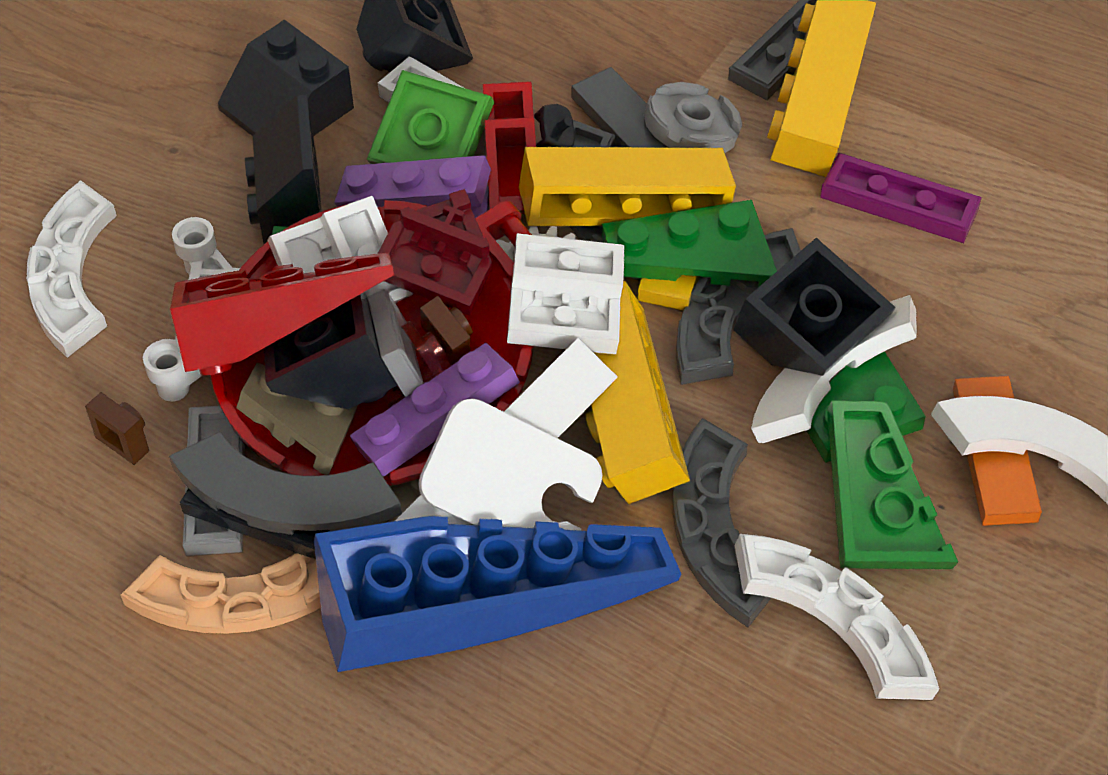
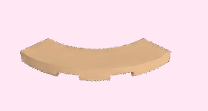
[121,553,321,634]

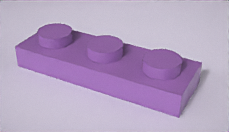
[334,155,491,207]
[350,343,520,477]

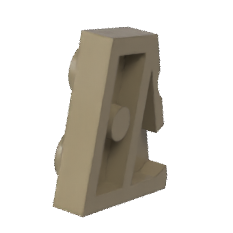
[236,362,358,475]

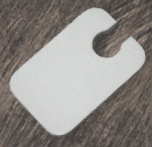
[418,399,603,530]

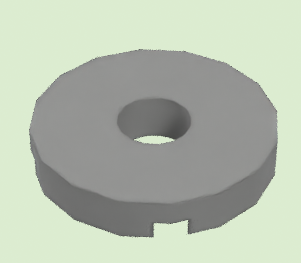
[644,82,742,153]

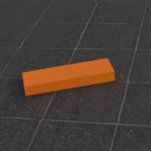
[953,376,1042,526]

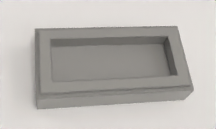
[368,289,423,397]

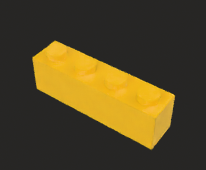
[767,0,876,177]
[519,147,736,226]
[585,281,690,504]

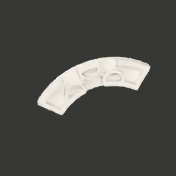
[26,180,117,358]
[751,295,917,443]
[931,396,1108,505]
[734,534,939,700]

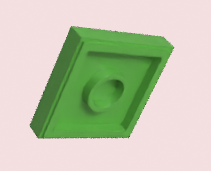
[367,70,494,164]

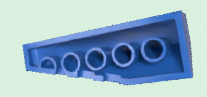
[314,516,681,672]

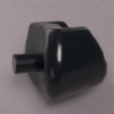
[534,104,575,147]

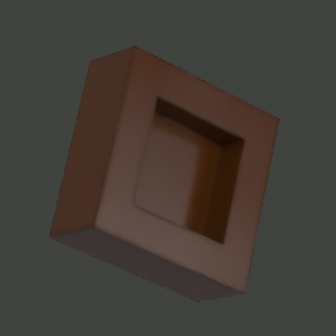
[420,296,473,366]
[85,392,149,465]

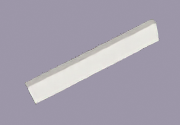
[395,338,618,525]

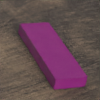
[820,153,982,244]

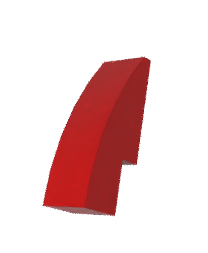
[483,81,536,214]

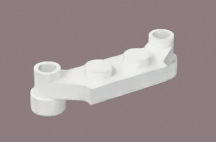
[143,217,240,402]

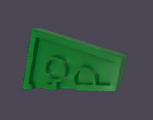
[602,200,777,287]
[827,400,958,569]

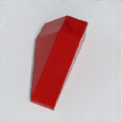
[170,252,394,375]

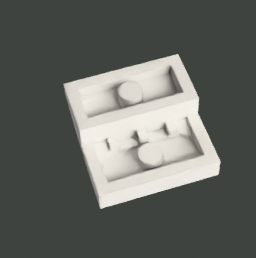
[268,196,413,303]
[507,233,624,354]

